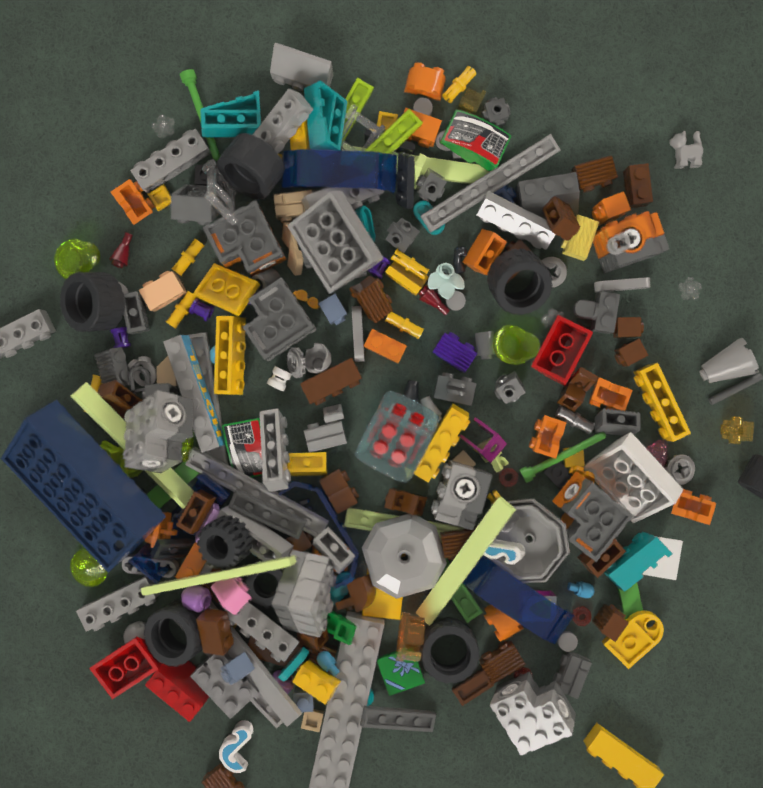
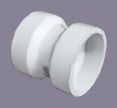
[267,366,292,391]

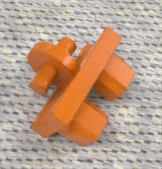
[145,512,178,548]

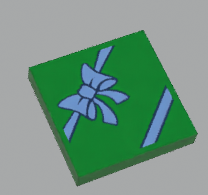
[377,646,425,696]

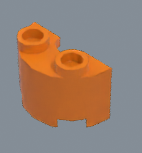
[404,63,446,101]
[111,179,155,225]
[589,377,633,412]
[529,415,567,459]
[671,489,716,525]
[484,597,524,642]

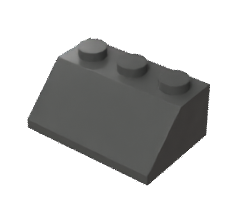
[515,172,579,219]

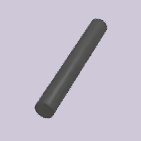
[708,373,763,405]

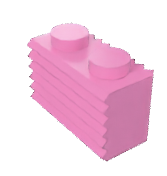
[211,576,251,615]

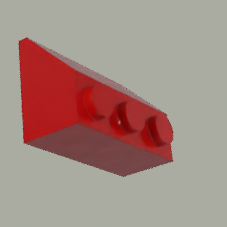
[531,315,593,386]
[89,636,162,699]
[145,661,209,722]

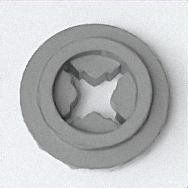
[542,257,567,287]
[287,348,307,378]
[665,454,695,485]

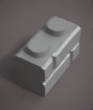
[304,420,347,453]
[313,527,355,574]

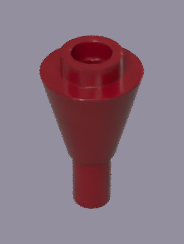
[109,233,133,268]
[418,285,450,315]

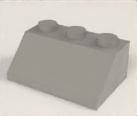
[270,43,333,91]

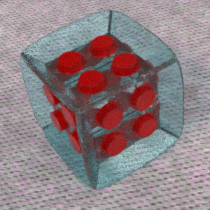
[355,391,439,482]

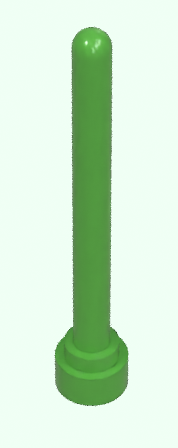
[180,69,220,161]
[519,432,606,483]

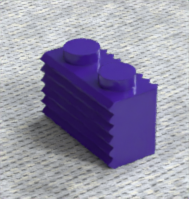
[432,332,478,373]

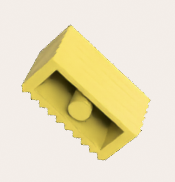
[561,215,599,261]

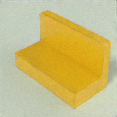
[385,256,429,296]
[287,452,328,476]

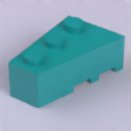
[304,80,348,158]
[201,90,261,137]
[604,532,673,592]

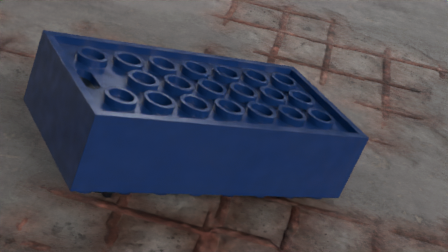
[1,400,166,573]

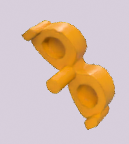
[293,290,319,310]
[569,466,595,483]

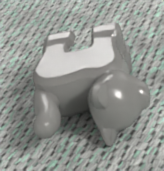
[669,131,703,169]

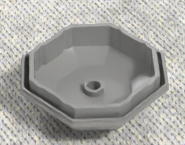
[491,499,570,583]
[362,514,447,599]

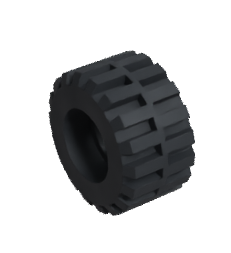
[197,515,252,570]
[242,559,285,609]

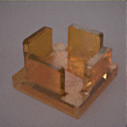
[395,612,425,662]

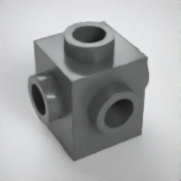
[481,97,511,127]
[416,168,447,202]
[386,218,420,253]
[494,371,526,404]

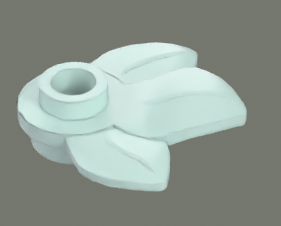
[428,263,464,300]

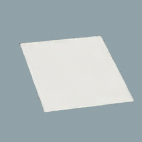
[643,537,683,580]

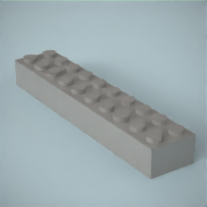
[309,611,384,788]

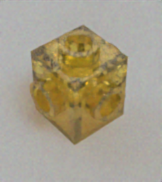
[720,416,754,444]

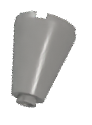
[699,338,759,383]

